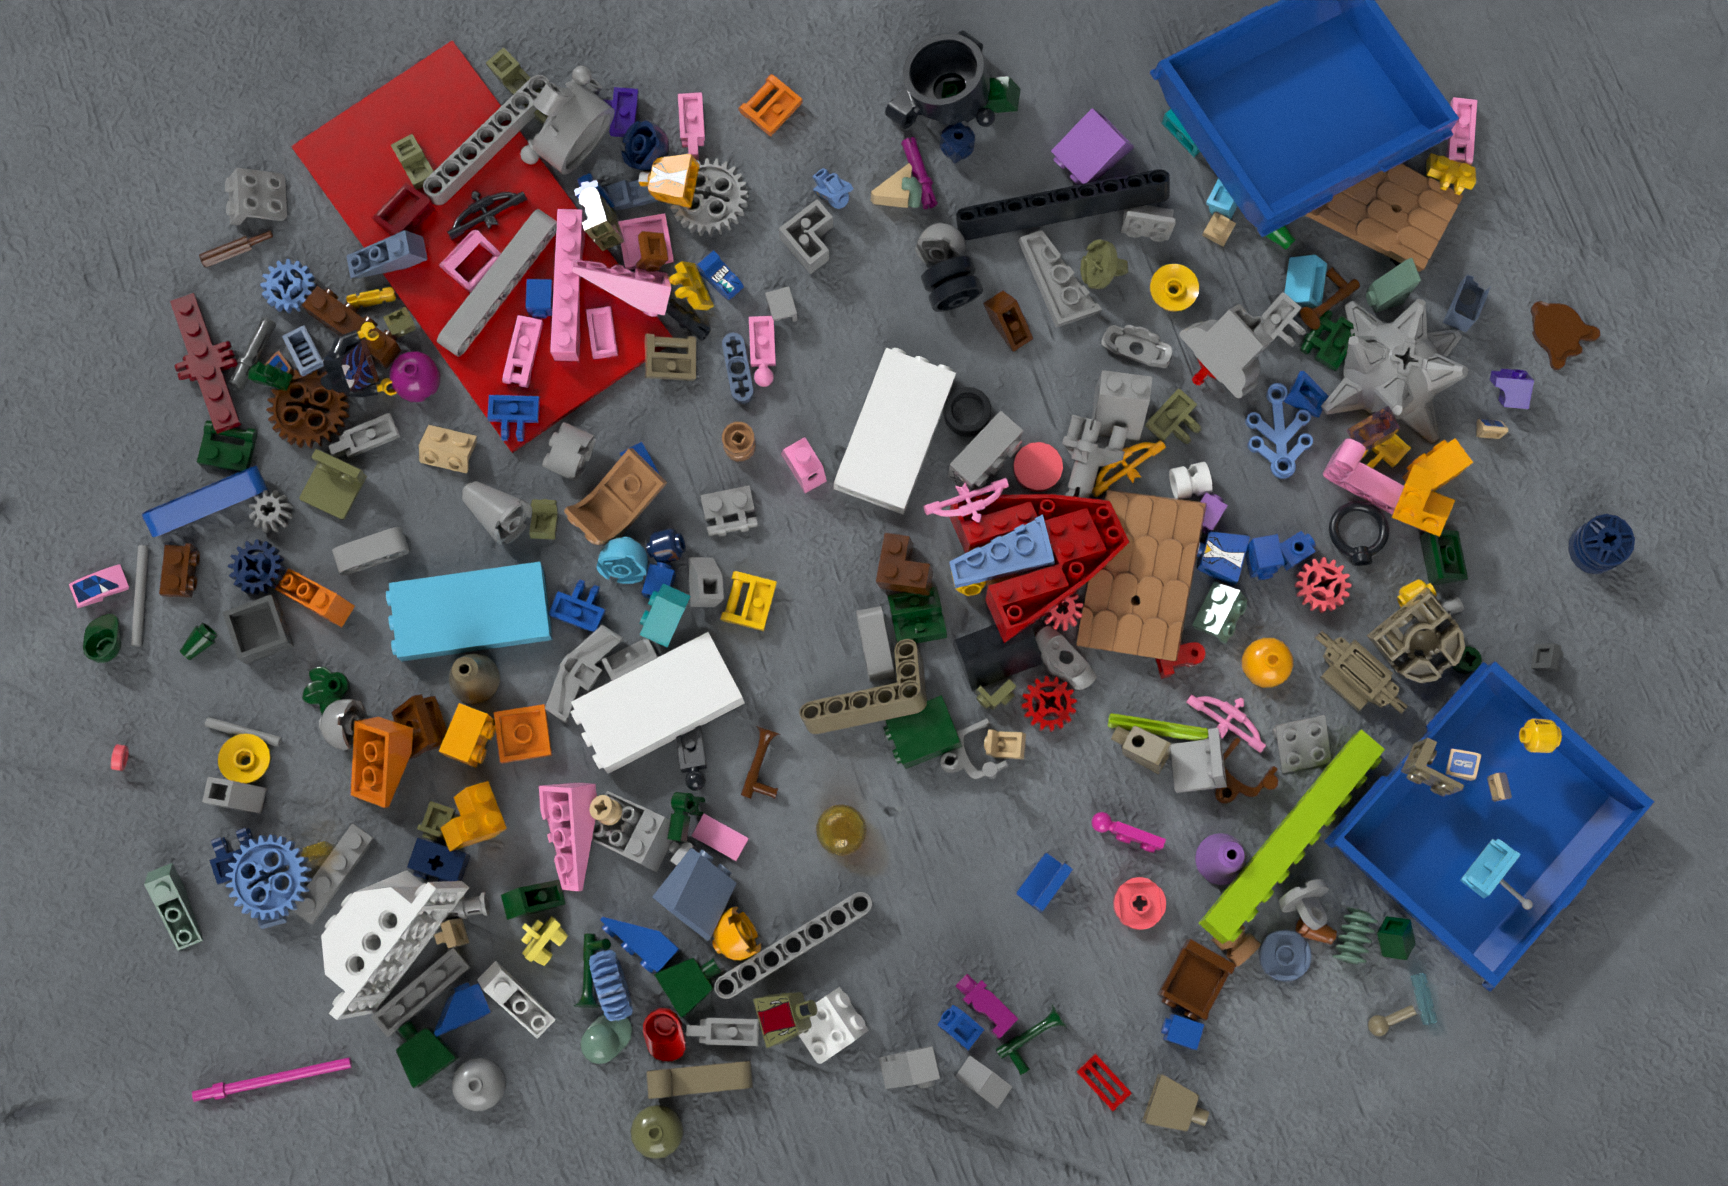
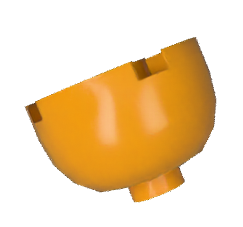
[1242,638,1294,688]
[712,906,761,961]

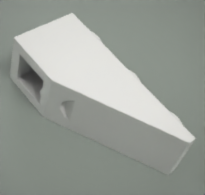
[477,961,556,1039]

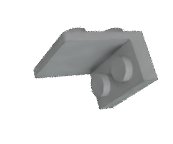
[1121,205,1176,242]
[1171,728,1227,793]

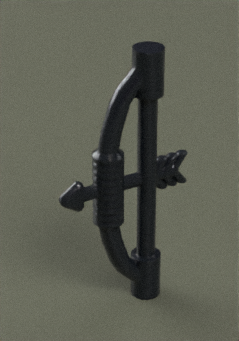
[447,191,527,240]

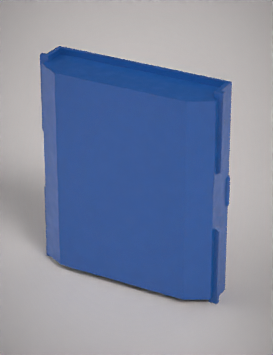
[1150,0,1459,238]
[1323,661,1654,992]

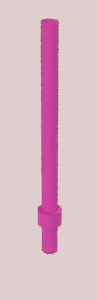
[192,1057,352,1102]

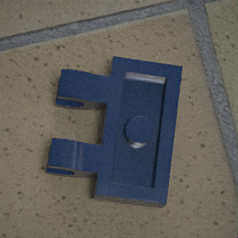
[209,827,256,885]

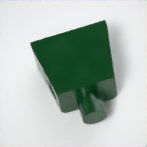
[654,958,721,1018]
[396,1021,459,1089]

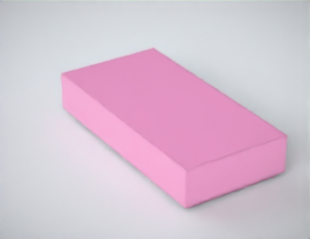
[586,306,618,359]
[691,814,749,862]

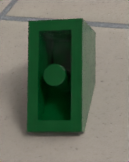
[501,879,566,920]

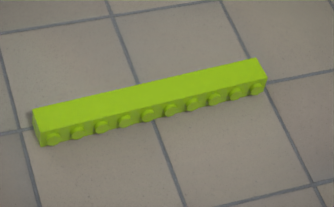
[1198,729,1385,944]

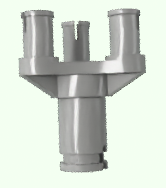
[1062,415,1129,498]

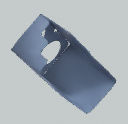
[1443,274,1491,332]

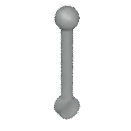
[1499,879,1533,910]

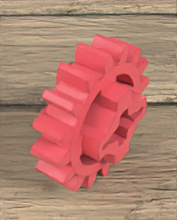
[1294,557,1351,613]

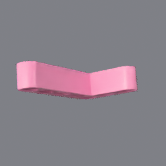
[1323,439,1426,532]

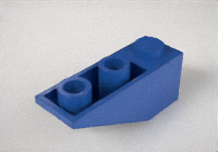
[600,917,680,973]

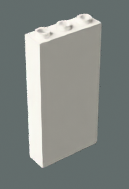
[834,348,956,515]
[571,632,745,774]

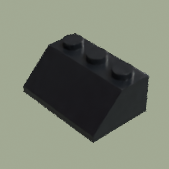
[953,624,1042,691]

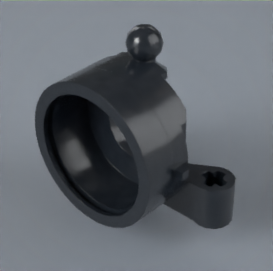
[885,30,995,129]

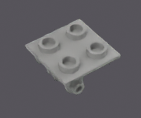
[1272,715,1331,773]

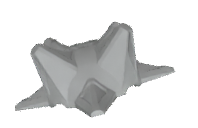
[1321,299,1468,443]

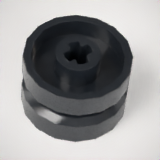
[921,256,983,312]

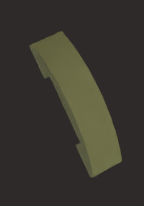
[486,47,548,125]

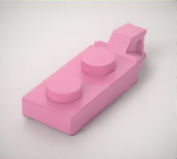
[678,92,705,160]

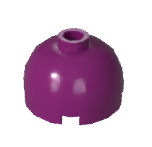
[389,351,441,402]

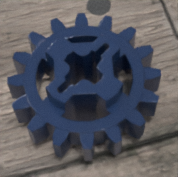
[228,539,285,595]

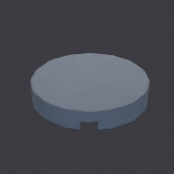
[1258,929,1312,982]

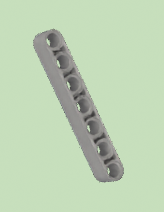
[423,75,549,205]
[437,209,557,357]
[714,892,872,999]

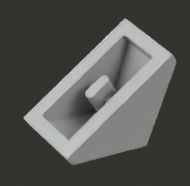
[955,1055,1012,1109]

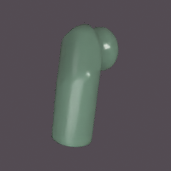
[901,176,922,208]

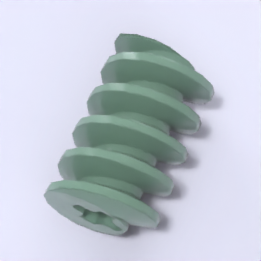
[1333,907,1378,965]

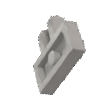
[1261,292,1306,347]

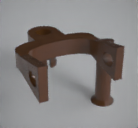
[1214,737,1278,804]

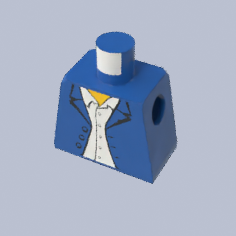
[1197,532,1250,587]

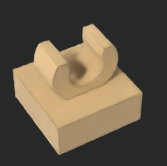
[1202,212,1236,247]
[434,918,469,948]

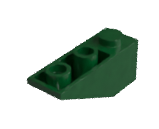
[941,76,1021,113]

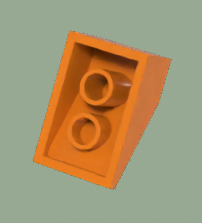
[351,717,413,808]

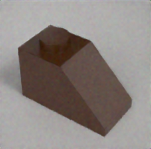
[983,290,1033,352]

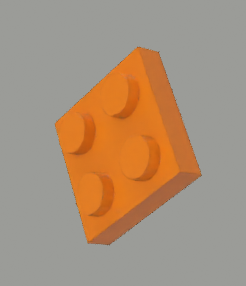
[494,704,552,764]

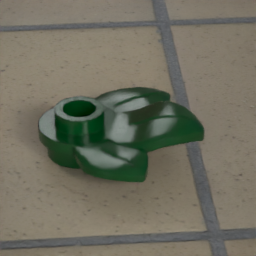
[302,667,349,715]

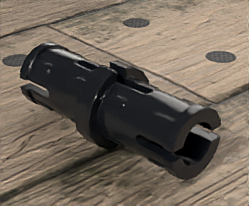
[665,299,711,341]

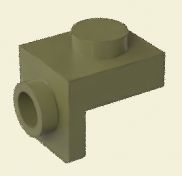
[529,499,559,539]
[975,679,1016,710]
[417,801,456,841]

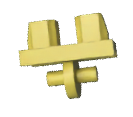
[521,916,568,966]

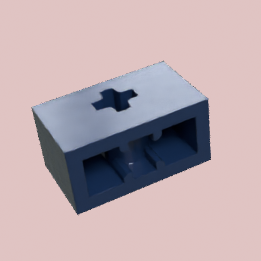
[407,838,471,882]

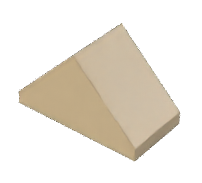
[871,163,912,208]

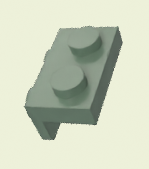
[1192,582,1247,643]

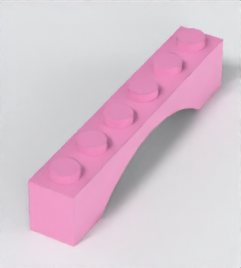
[550,209,586,361]

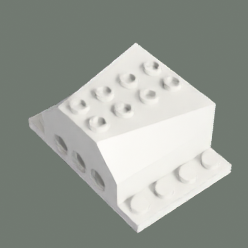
[321,870,470,1020]

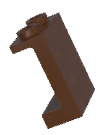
[1157,939,1236,1022]

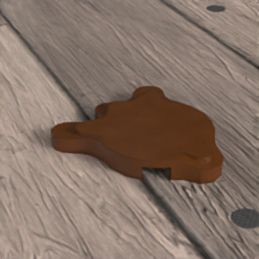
[1530,301,1600,370]

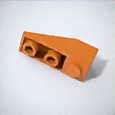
[275,568,355,628]

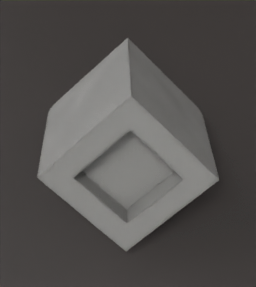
[765,286,798,322]

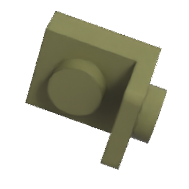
[383,307,416,338]

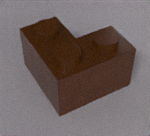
[876,533,934,596]

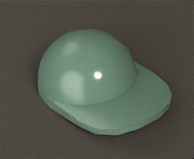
[580,1014,632,1064]

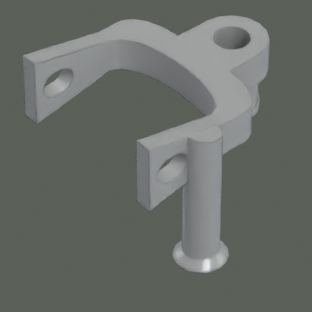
[940,718,1008,780]

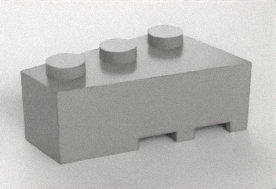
[879,1046,940,1089]

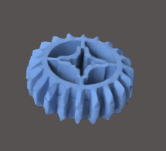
[589,950,633,1021]

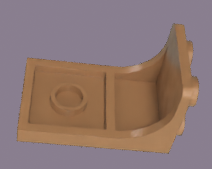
[564,448,667,545]

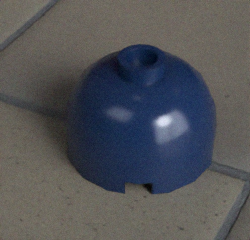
[621,120,669,171]

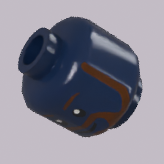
[646,529,686,563]

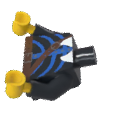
[321,322,397,398]

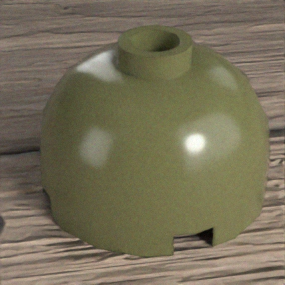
[630,1105,684,1159]

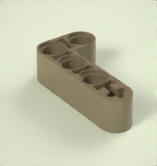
[646,1061,753,1099]

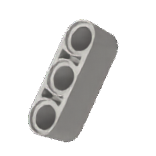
[332,527,410,575]
[856,606,895,682]

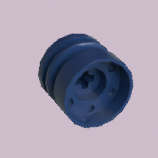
[1568,514,1635,574]

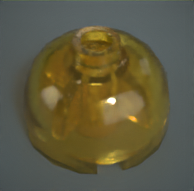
[816,804,867,856]

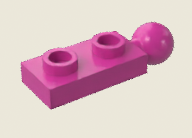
[1091,812,1166,853]

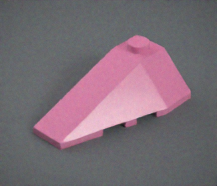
[571,259,671,317]
[539,783,597,892]

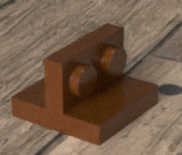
[391,694,447,759]

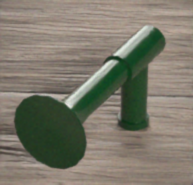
[573,933,611,1008]
[996,1004,1067,1075]

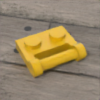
[720,571,777,631]

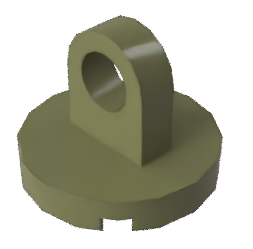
[1080,239,1128,290]

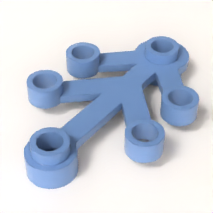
[1245,383,1313,479]

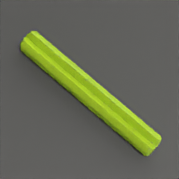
[1108,713,1208,741]

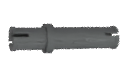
[229,317,277,390]

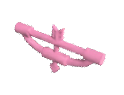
[924,478,1009,522]
[1186,694,1266,753]

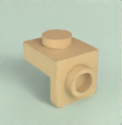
[984,729,1026,759]

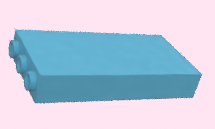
[386,562,553,662]

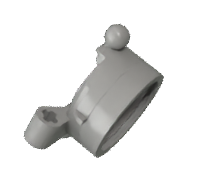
[520,65,615,175]

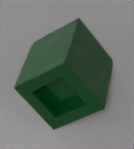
[1377,916,1415,960]

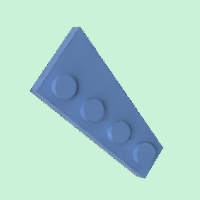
[949,514,1055,588]

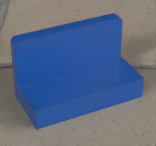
[1016,853,1073,912]

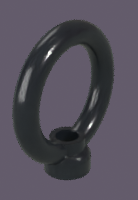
[1329,501,1389,566]

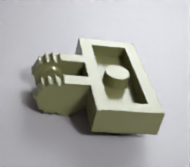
[1145,388,1202,444]

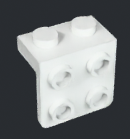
[799,987,869,1064]

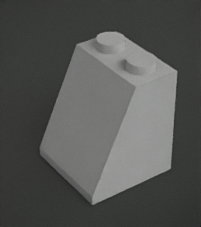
[1092,370,1152,441]

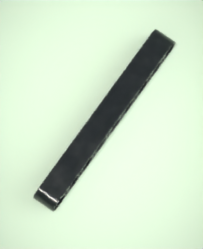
[956,169,1170,240]

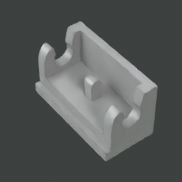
[602,638,658,681]

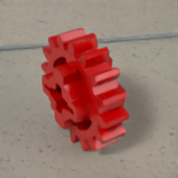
[1021,676,1077,732]

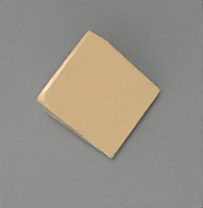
[1487,773,1512,802]

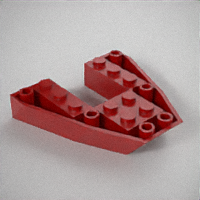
[949,494,1129,643]

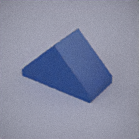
[1283,371,1329,417]

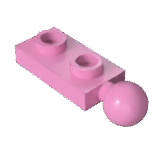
[749,316,776,387]

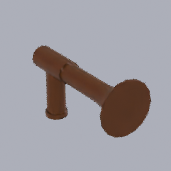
[1300,267,1360,329]
[741,726,781,799]

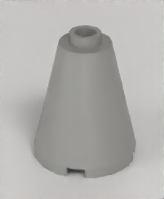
[462,481,532,545]

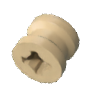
[589,795,622,826]

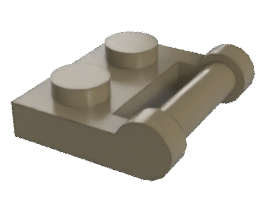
[645,334,696,381]

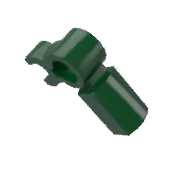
[248,362,293,391]
[667,792,705,842]

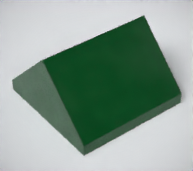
[1420,529,1468,585]

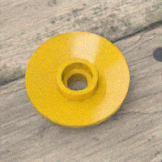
[1150,264,1199,312]
[218,734,270,784]

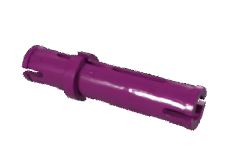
[901,137,938,210]

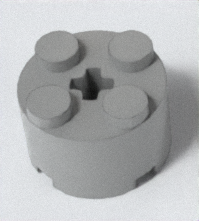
[542,422,596,482]

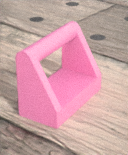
[439,230,501,293]

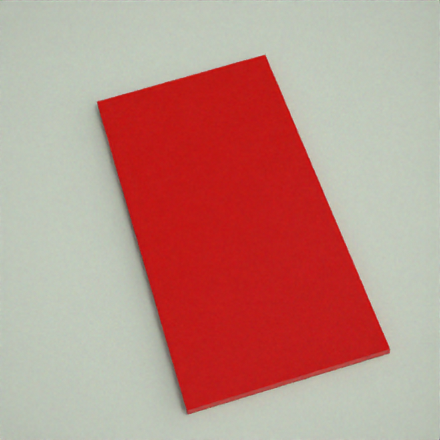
[291,40,673,453]

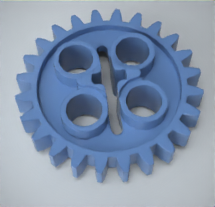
[226,835,312,920]

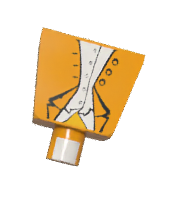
[639,154,700,208]

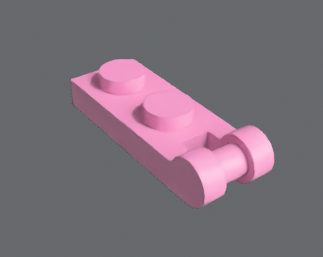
[1446,97,1477,165]
[502,315,543,388]

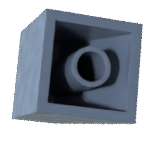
[652,848,737,941]

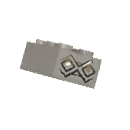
[947,411,1023,492]

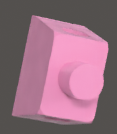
[781,437,827,494]

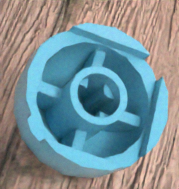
[596,537,648,584]

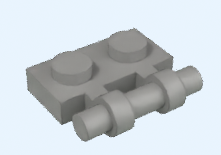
[700,485,758,537]

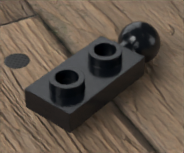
[676,725,707,791]

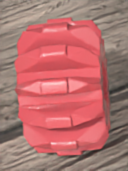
[1043,594,1083,631]

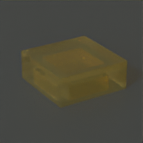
[301,841,333,861]

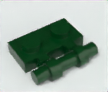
[1300,310,1355,371]

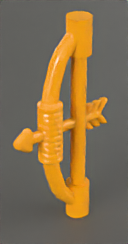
[1092,440,1166,497]

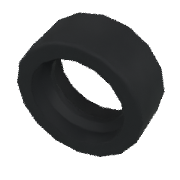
[944,387,992,437]

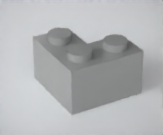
[779,199,833,274]

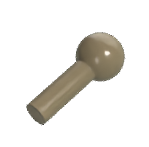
[1368,1005,1417,1036]

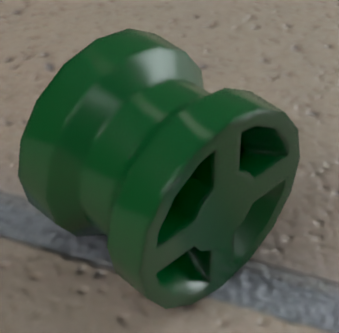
[1452,646,1482,674]

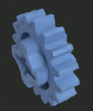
[260,259,317,314]

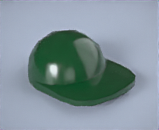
[83,614,122,663]

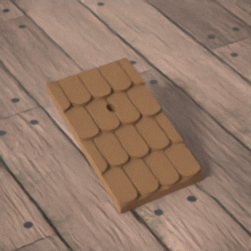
[1305,163,1463,272]
[1076,490,1207,661]

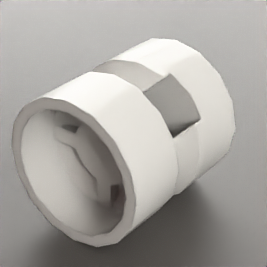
[1169,462,1212,500]

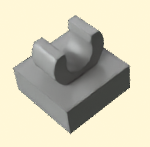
[667,841,700,866]

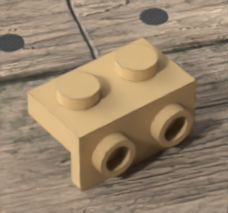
[419,425,477,473]

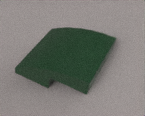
[887,586,947,644]

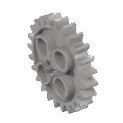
[670,158,749,237]

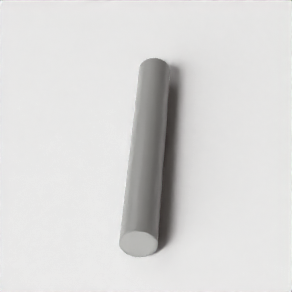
[205,717,282,747]

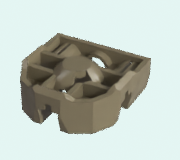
[1366,587,1465,683]

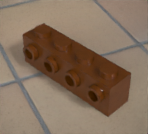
[302,286,402,369]

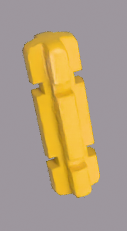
[346,287,396,309]

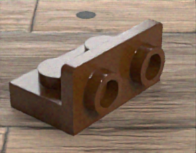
[159,543,200,598]

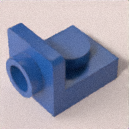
[938,1005,984,1050]

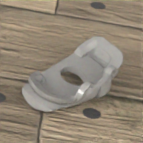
[1101,325,1172,368]
[1035,626,1097,690]

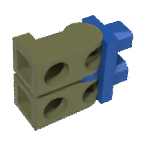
[574,173,625,251]

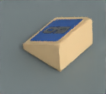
[1476,419,1508,439]
[1445,749,1481,781]

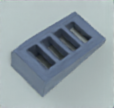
[282,325,324,377]

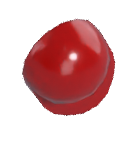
[643,1008,686,1061]

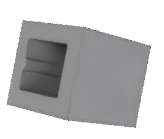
[688,557,724,607]
[202,777,267,814]

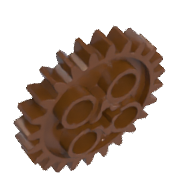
[266,369,350,449]

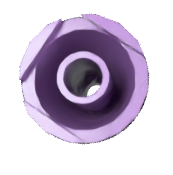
[1195,833,1247,885]

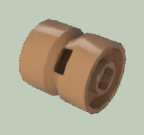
[722,422,756,462]
[1211,924,1261,967]

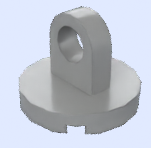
[1278,879,1329,930]

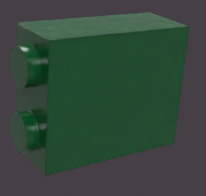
[883,695,963,769]

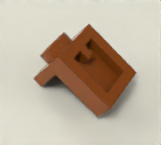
[636,231,668,272]

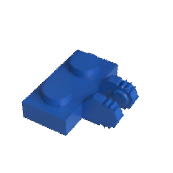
[487,395,540,441]
[548,579,606,633]

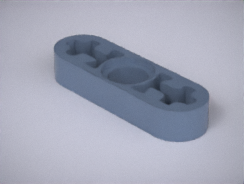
[722,333,754,404]

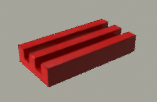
[1076,1054,1132,1111]

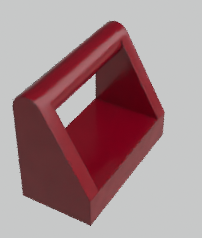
[372,183,435,236]

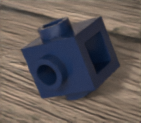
[940,122,975,164]

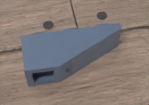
[346,230,428,279]

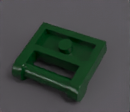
[197,420,257,472]

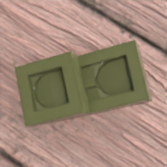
[391,134,434,190]

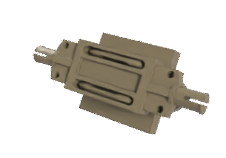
[1315,630,1408,714]

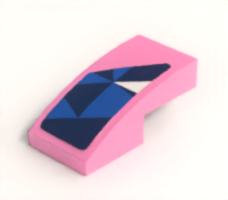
[69,564,129,608]

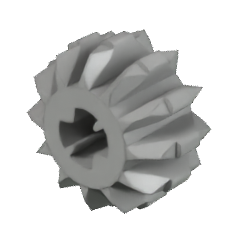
[249,490,293,533]

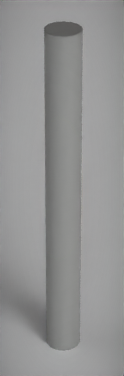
[131,545,148,646]

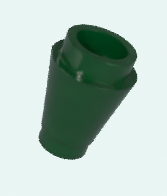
[179,622,218,660]

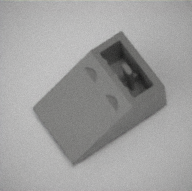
[592,791,672,872]

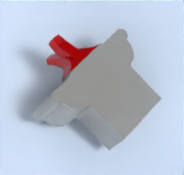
[1180,304,1274,398]

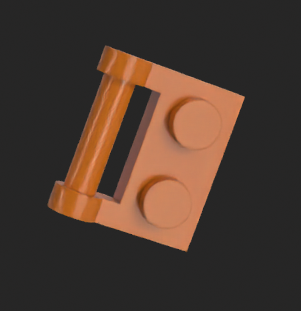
[738,74,803,137]

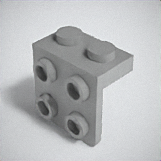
[225,168,287,225]

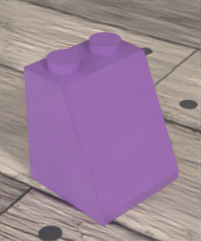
[1051,108,1134,185]

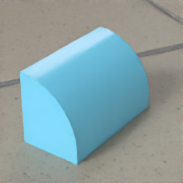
[1285,255,1327,309]

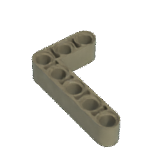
[799,639,927,734]

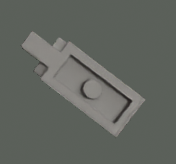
[328,413,401,458]
[686,1018,759,1046]

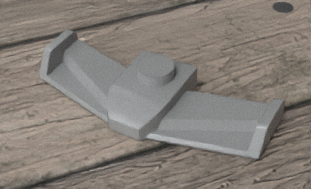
[545,624,624,724]

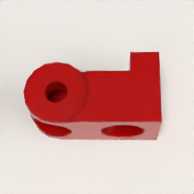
[1155,642,1206,679]

